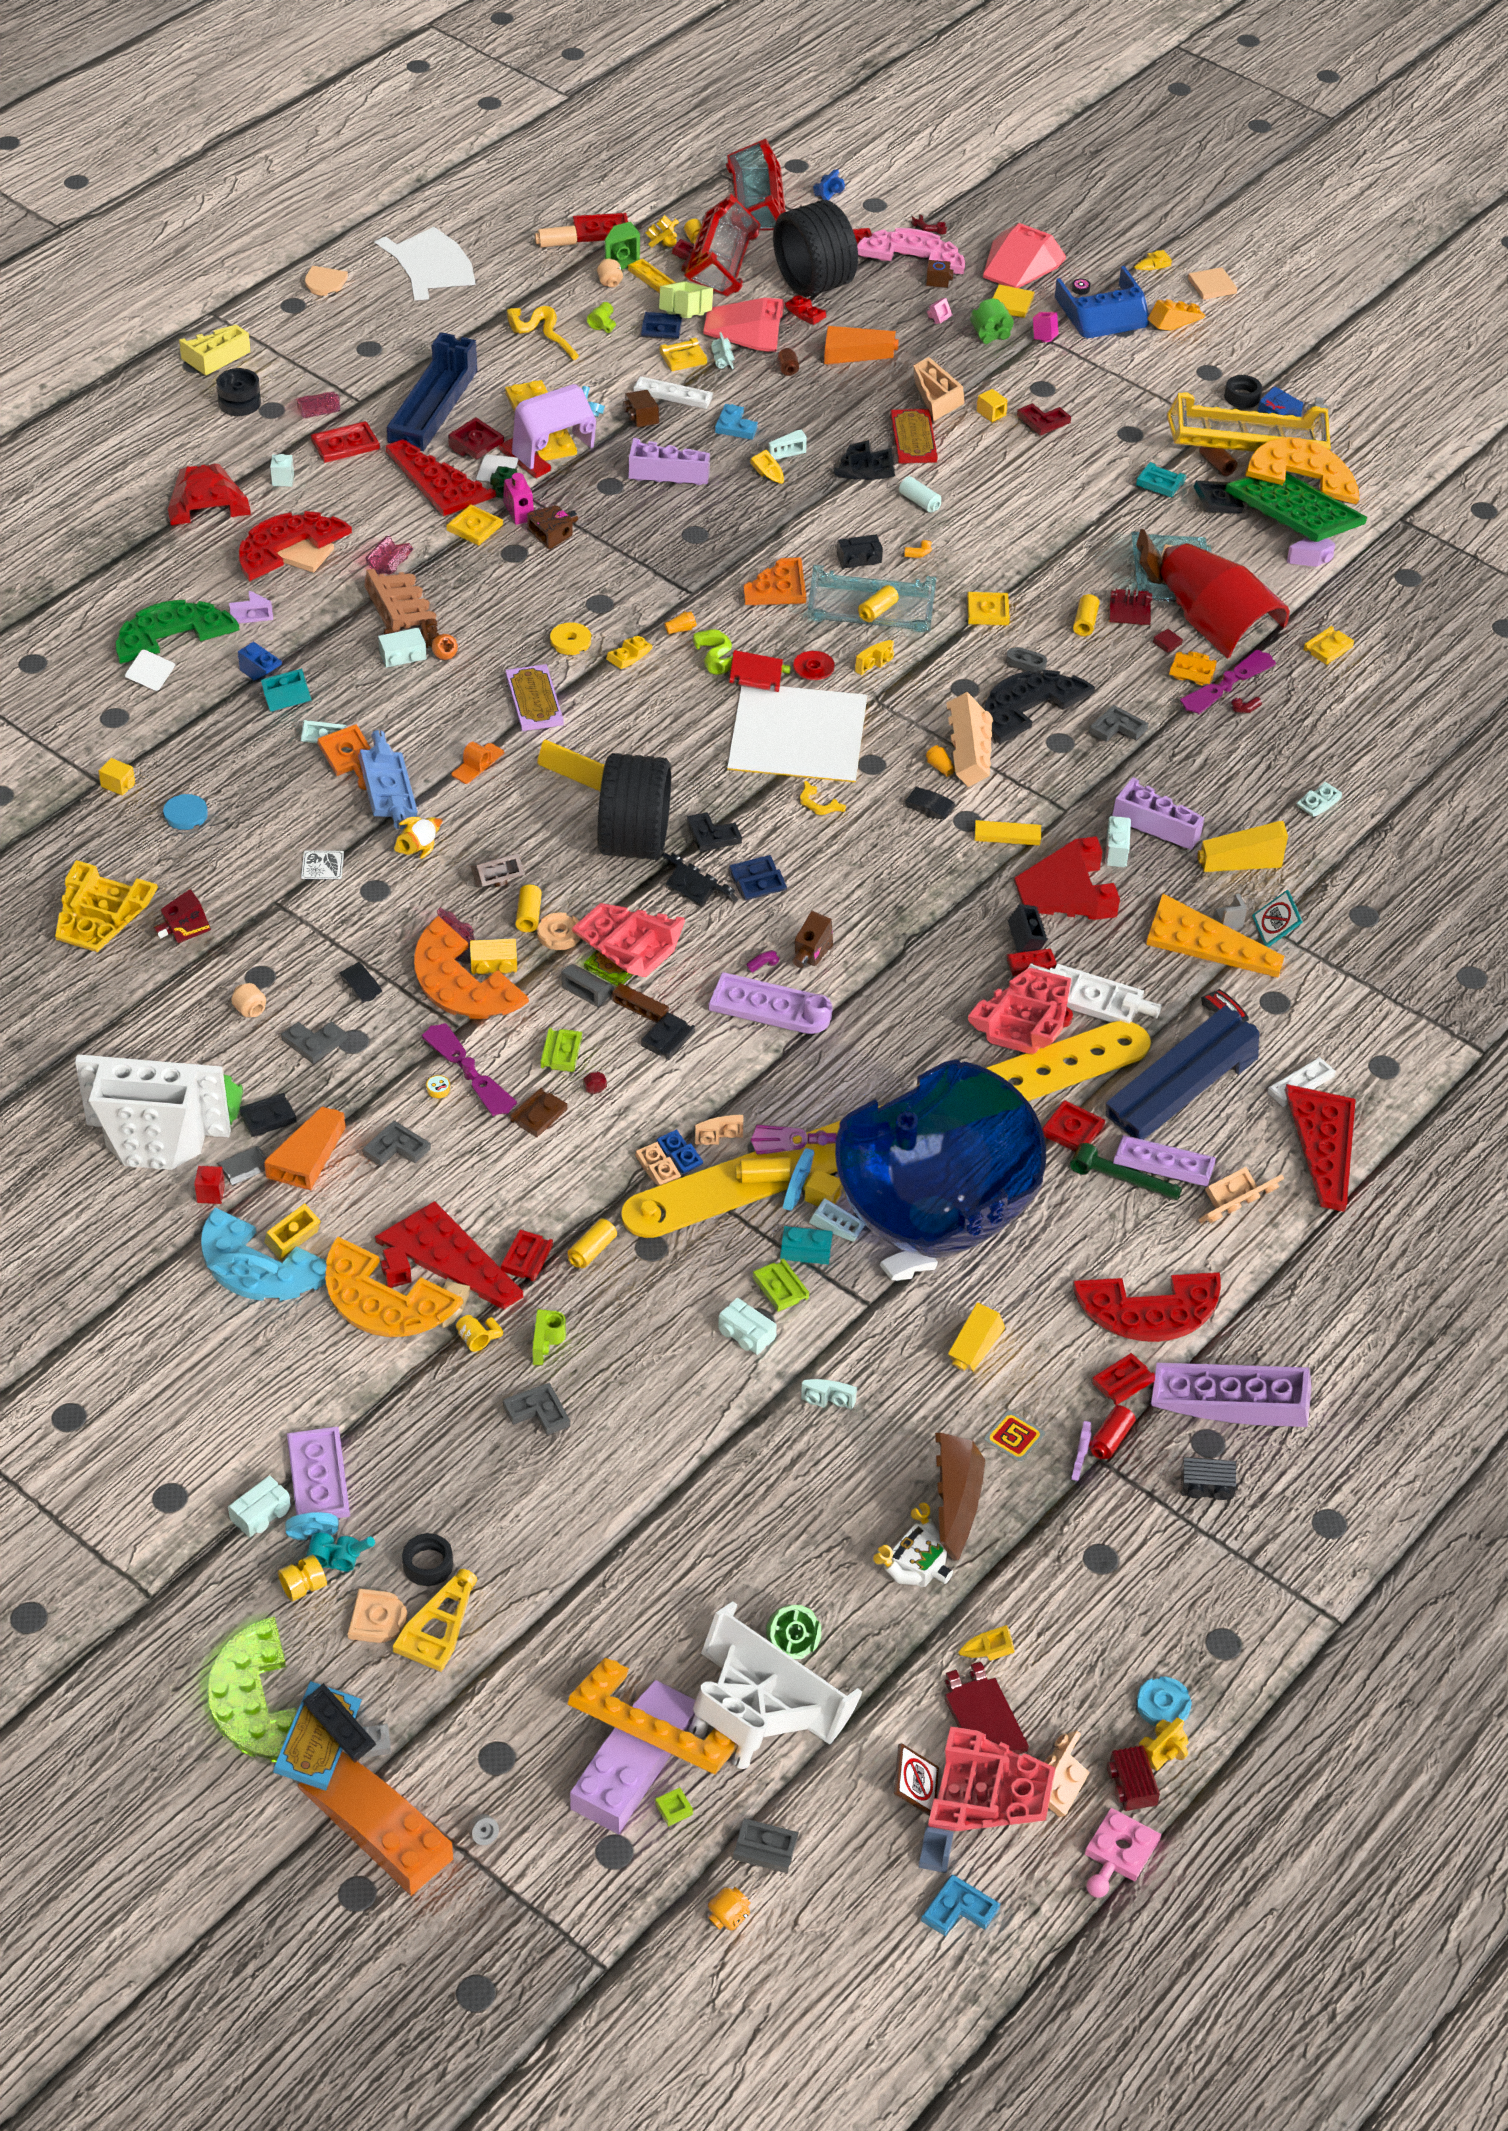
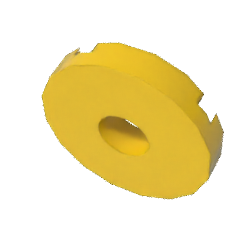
[550,622,591,655]

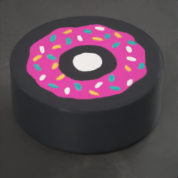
[1072,278,1091,295]

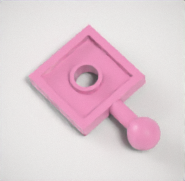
[1085,1808,1161,1898]

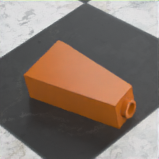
[824,326,899,364]
[264,1107,345,1190]

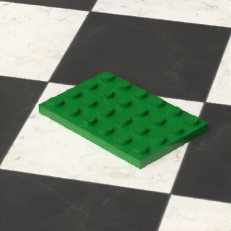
[1225,473,1367,542]

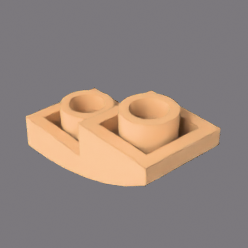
[695,1115,743,1145]
[635,1142,681,1186]

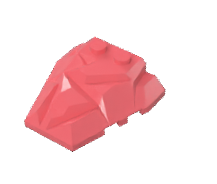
[968,967,1071,1055]
[928,1726,1056,1831]

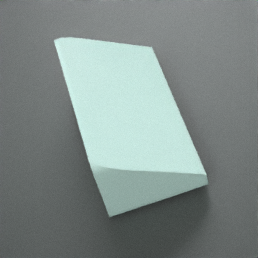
[301,720,347,743]

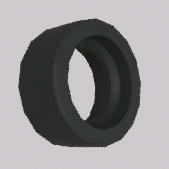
[1224,375,1262,408]
[402,1533,453,1586]

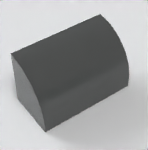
[561,964,615,1007]

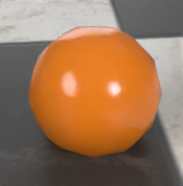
[432,634,458,660]

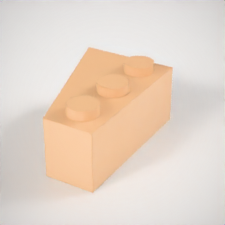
[913,357,964,421]

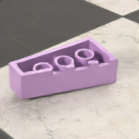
[629,438,710,485]
[1112,777,1204,850]

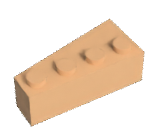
[946,692,993,787]

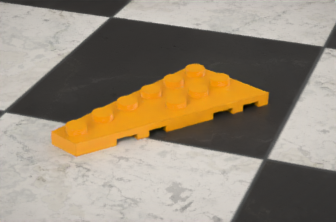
[1146,894,1284,978]

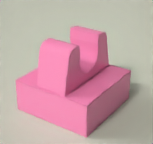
[927,298,952,324]

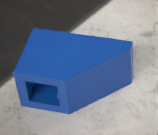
[238,641,282,680]

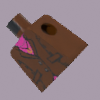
[527,505,578,550]
[792,911,833,968]

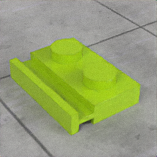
[541,1028,582,1072]
[753,1259,809,1312]

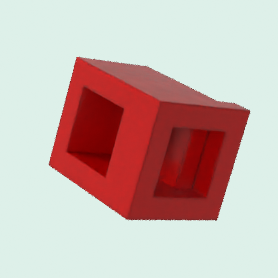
[380,1245,412,1288]

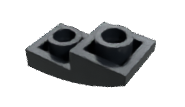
[904,787,956,820]
[339,962,382,1003]

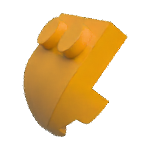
[1169,651,1217,685]

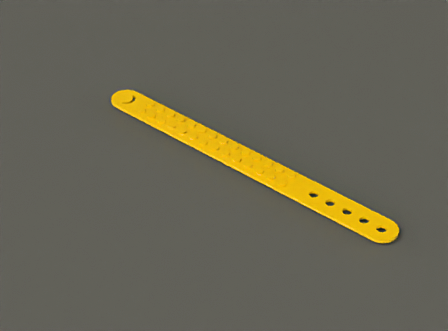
[622,1021,1151,1238]

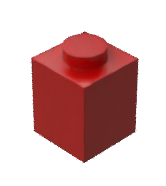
[194,1166,225,1204]

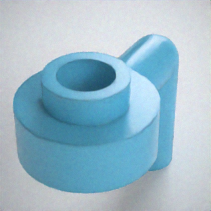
[582,386,605,417]

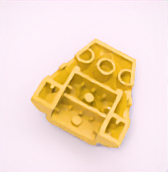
[55,860,158,952]

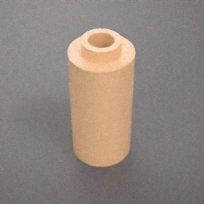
[535,225,577,248]

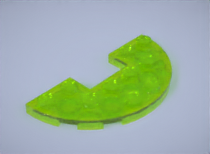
[208,1616,297,1762]

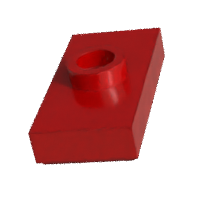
[1007,948,1057,976]

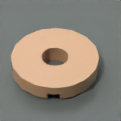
[537,912,581,950]

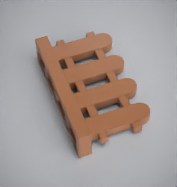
[364,569,437,632]

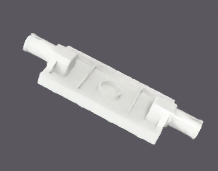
[1028,964,1162,1024]

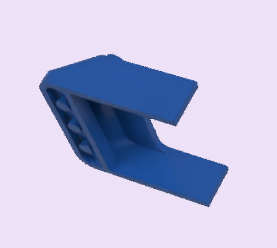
[1054,266,1149,338]

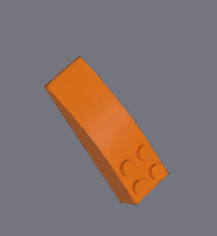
[298,1751,453,1896]

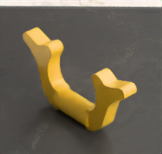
[800,781,846,815]

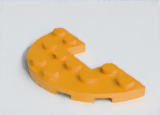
[1245,437,1359,504]
[325,1236,463,1337]

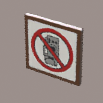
[894,1743,939,1816]

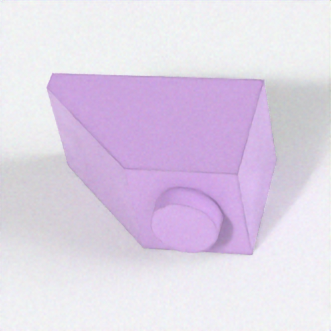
[1287,537,1335,567]

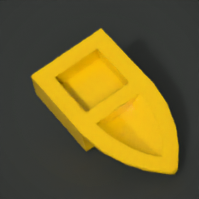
[1134,250,1172,270]
[750,449,784,484]
[959,1625,1015,1661]

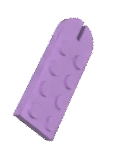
[709,972,832,1034]

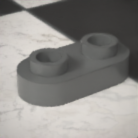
[1006,647,1047,673]

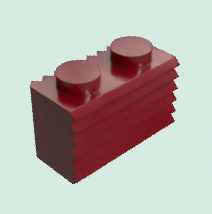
[1107,1745,1160,1811]

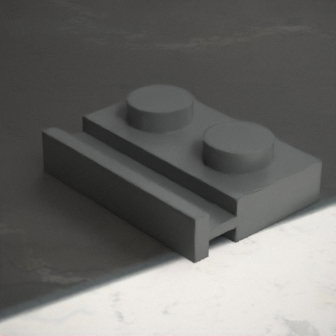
[733,1818,799,1874]

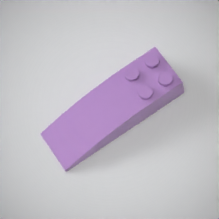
[1151,1363,1312,1427]
[570,1680,695,1835]

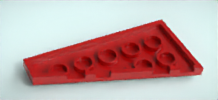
[375,1201,524,1310]

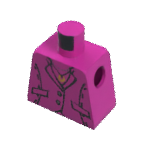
[503,473,534,525]

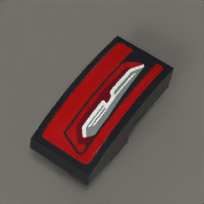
[1201,989,1249,1023]

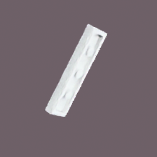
[634,376,713,409]

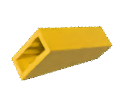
[1197,821,1288,872]

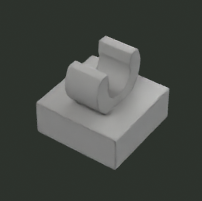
[363,1724,391,1758]

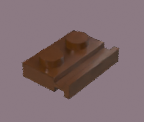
[510,1088,568,1138]

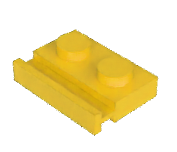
[1303,626,1354,665]

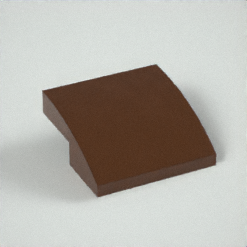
[1136,529,1163,586]

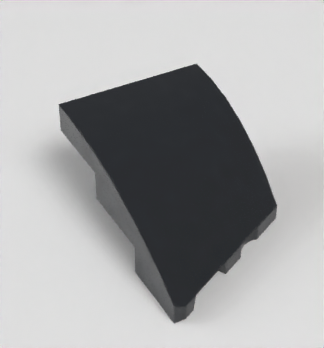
[834,440,896,480]

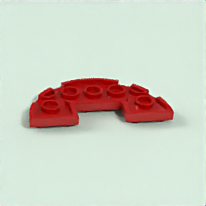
[239,511,352,581]
[1073,1272,1221,1342]

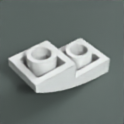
[880,1247,938,1281]

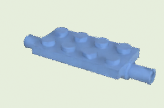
[358,730,418,829]

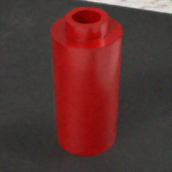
[1089,1405,1136,1459]

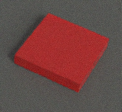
[1040,1100,1105,1152]

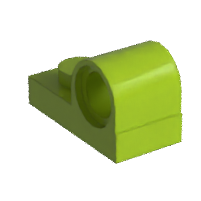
[533,1309,566,1365]

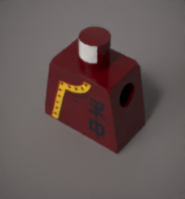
[153,889,211,943]

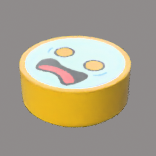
[426,1075,450,1098]

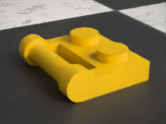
[659,337,707,371]

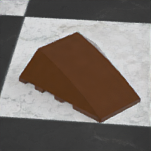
[935,1433,985,1561]

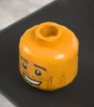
[708,1887,751,1931]

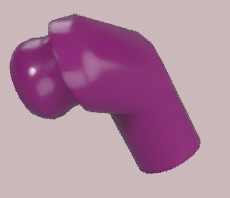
[746,950,779,973]

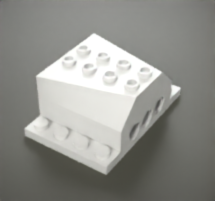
[75,1054,231,1170]

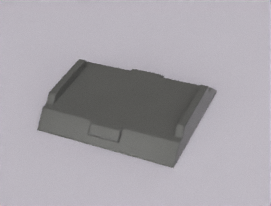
[217,1146,267,1186]

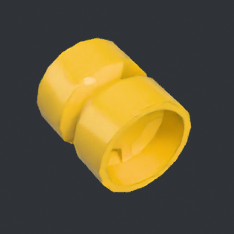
[278,1554,327,1602]

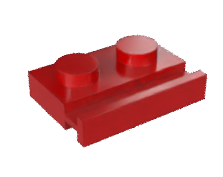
[501,1229,553,1281]
[1092,1353,1155,1405]

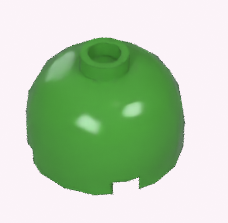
[766,1604,821,1659]

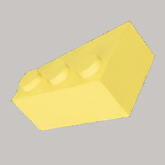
[179,325,250,376]

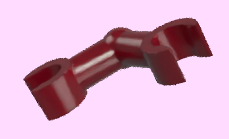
[911,214,947,235]

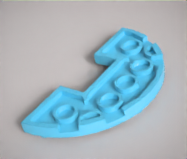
[201,1207,327,1301]

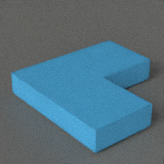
[921,1874,1000,1936]

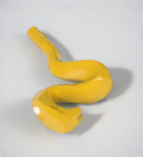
[507,306,579,360]

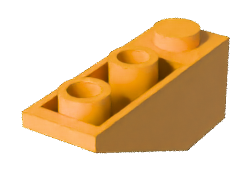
[1147,299,1205,331]

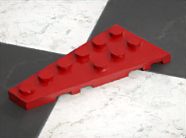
[386,439,496,517]
[1284,1084,1356,1212]

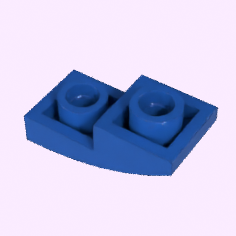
[656,1129,703,1174]

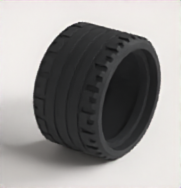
[773,200,858,297]
[597,753,671,860]

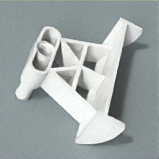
[689,1601,862,1769]

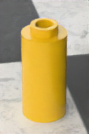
[858,585,899,622]
[1073,594,1100,636]
[515,884,542,932]
[735,1157,790,1184]
[567,1218,617,1268]

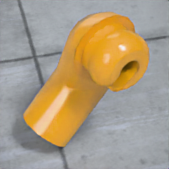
[904,540,932,558]

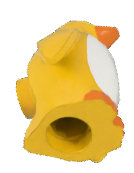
[394,817,443,859]

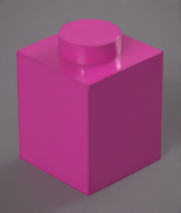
[1033,312,1059,342]

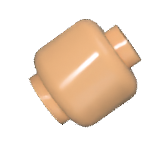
[597,259,623,287]
[231,983,266,1018]

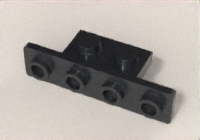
[661,852,738,907]

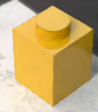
[977,389,1008,422]
[98,758,135,796]
[803,1169,843,1207]

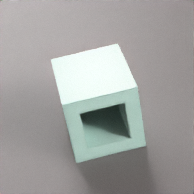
[270,454,294,487]

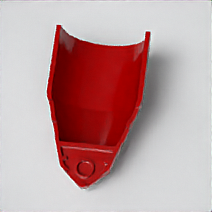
[1160,543,1290,659]

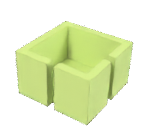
[659,281,713,318]

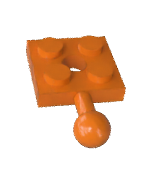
[317,724,371,790]

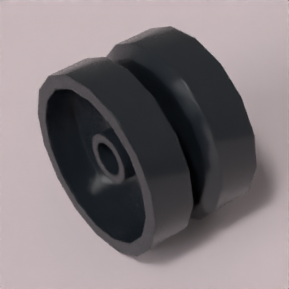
[216,368,261,416]

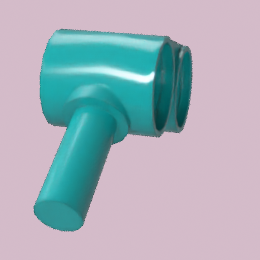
[306,1532,375,1572]

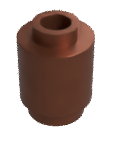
[778,348,799,376]

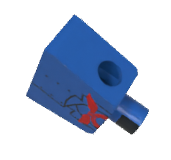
[1258,386,1303,417]

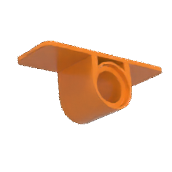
[451,741,504,784]

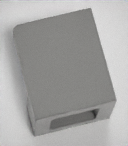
[1214,893,1247,929]

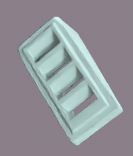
[768,429,807,460]
[809,1198,866,1242]

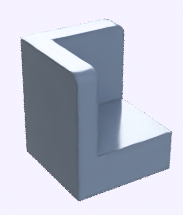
[919,1826,954,1873]

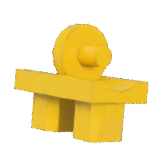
[645,215,679,248]
[1139,1717,1188,1771]

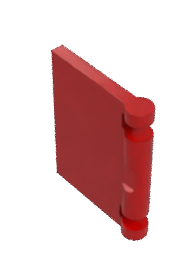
[729,650,783,692]

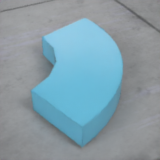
[783,1148,814,1211]
[207,1253,278,1282]

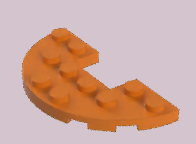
[414,916,529,1019]

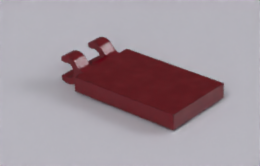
[944,1661,1029,1754]

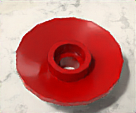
[793,650,835,680]

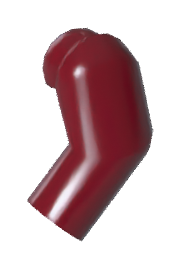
[1231,697,1262,713]

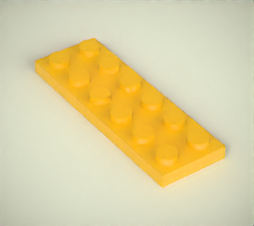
[505,380,577,461]

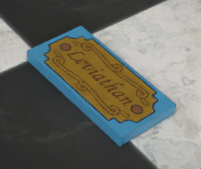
[273,1681,362,1791]

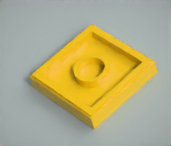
[992,284,1035,318]
[446,505,503,546]
[967,592,1010,625]

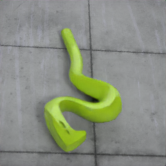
[693,629,791,675]

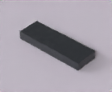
[302,1683,376,1763]

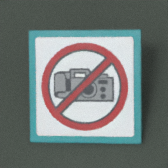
[1252,889,1303,947]

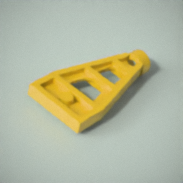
[393,1569,477,1672]

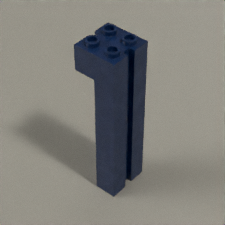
[386,332,477,452]
[1106,1005,1260,1140]

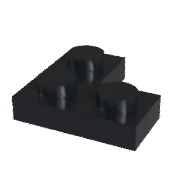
[687,812,742,852]

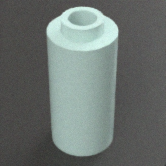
[899,476,941,513]

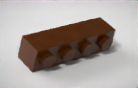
[612,983,669,1023]

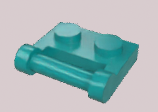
[1136,462,1187,498]

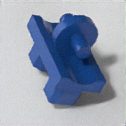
[813,169,845,201]

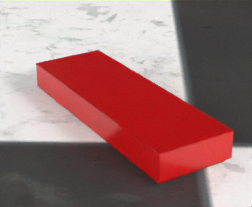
[499,438,551,478]

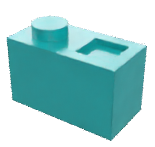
[261,668,311,712]

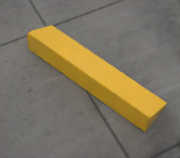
[537,739,604,791]

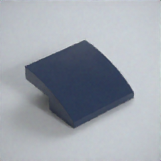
[641,312,682,339]
[728,855,787,901]

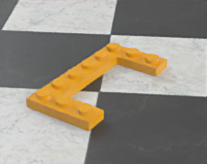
[567,1658,738,1774]

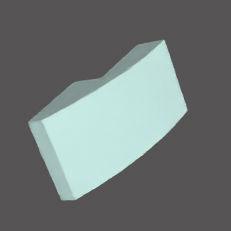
[1297,782,1342,817]
[801,1379,857,1410]

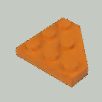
[743,557,806,605]

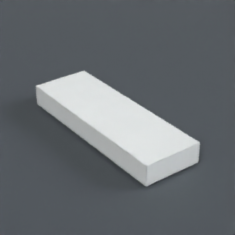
[1267,1057,1336,1107]

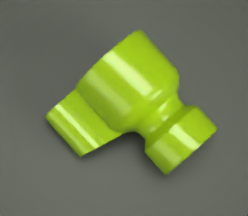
[587,302,616,333]

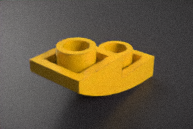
[606,636,653,669]
[855,640,894,675]

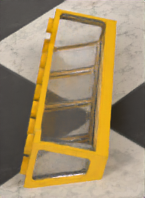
[1167,392,1331,452]

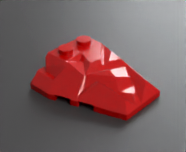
[168,463,251,525]

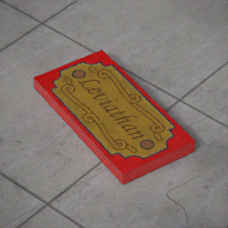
[890,409,938,464]

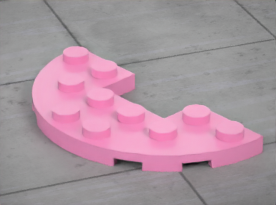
[857,228,965,275]

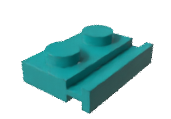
[780,1226,833,1265]

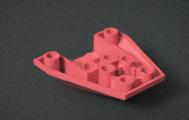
[983,223,1066,288]
[703,298,784,352]

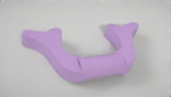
[1071,1421,1091,1481]

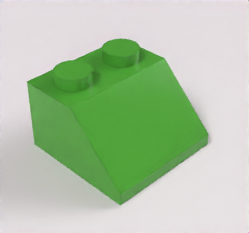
[605,222,640,269]

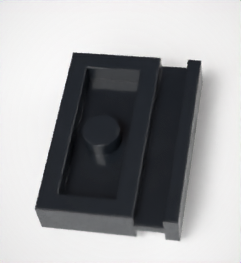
[641,1012,695,1060]
[239,1093,297,1137]

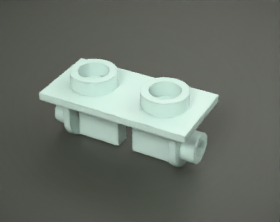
[711,332,735,369]

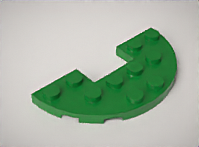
[116,600,240,664]

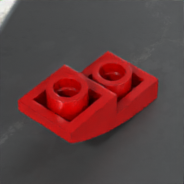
[785,295,826,325]

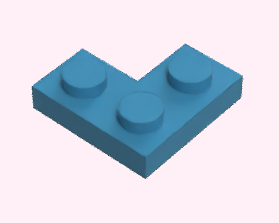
[715,404,758,440]

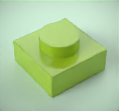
[655,1787,693,1826]

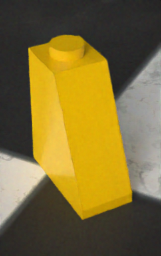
[948,1302,1005,1372]

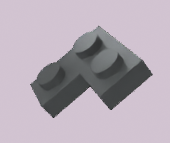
[1089,705,1149,742]
[281,1021,348,1064]
[362,1120,431,1166]
[503,1382,570,1435]

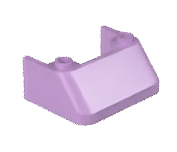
[512,384,596,469]

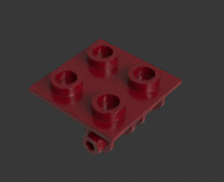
[1109,588,1152,625]

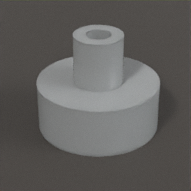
[468,1814,499,1845]

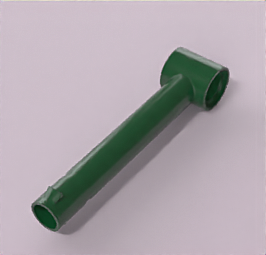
[1070,1143,1182,1201]

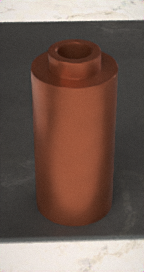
[1199,446,1238,476]

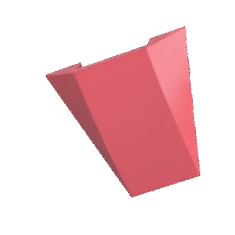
[572,903,685,977]

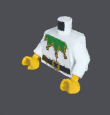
[873,1502,953,1587]

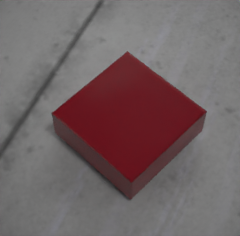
[1153,629,1183,653]

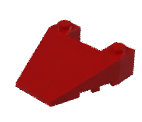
[1014,836,1120,920]

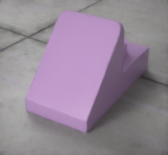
[229,591,273,623]

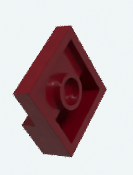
[448,417,504,460]

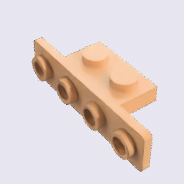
[1198,1167,1284,1224]
[1044,1730,1090,1818]

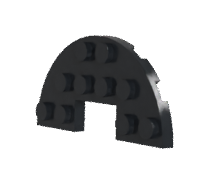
[984,670,1095,744]

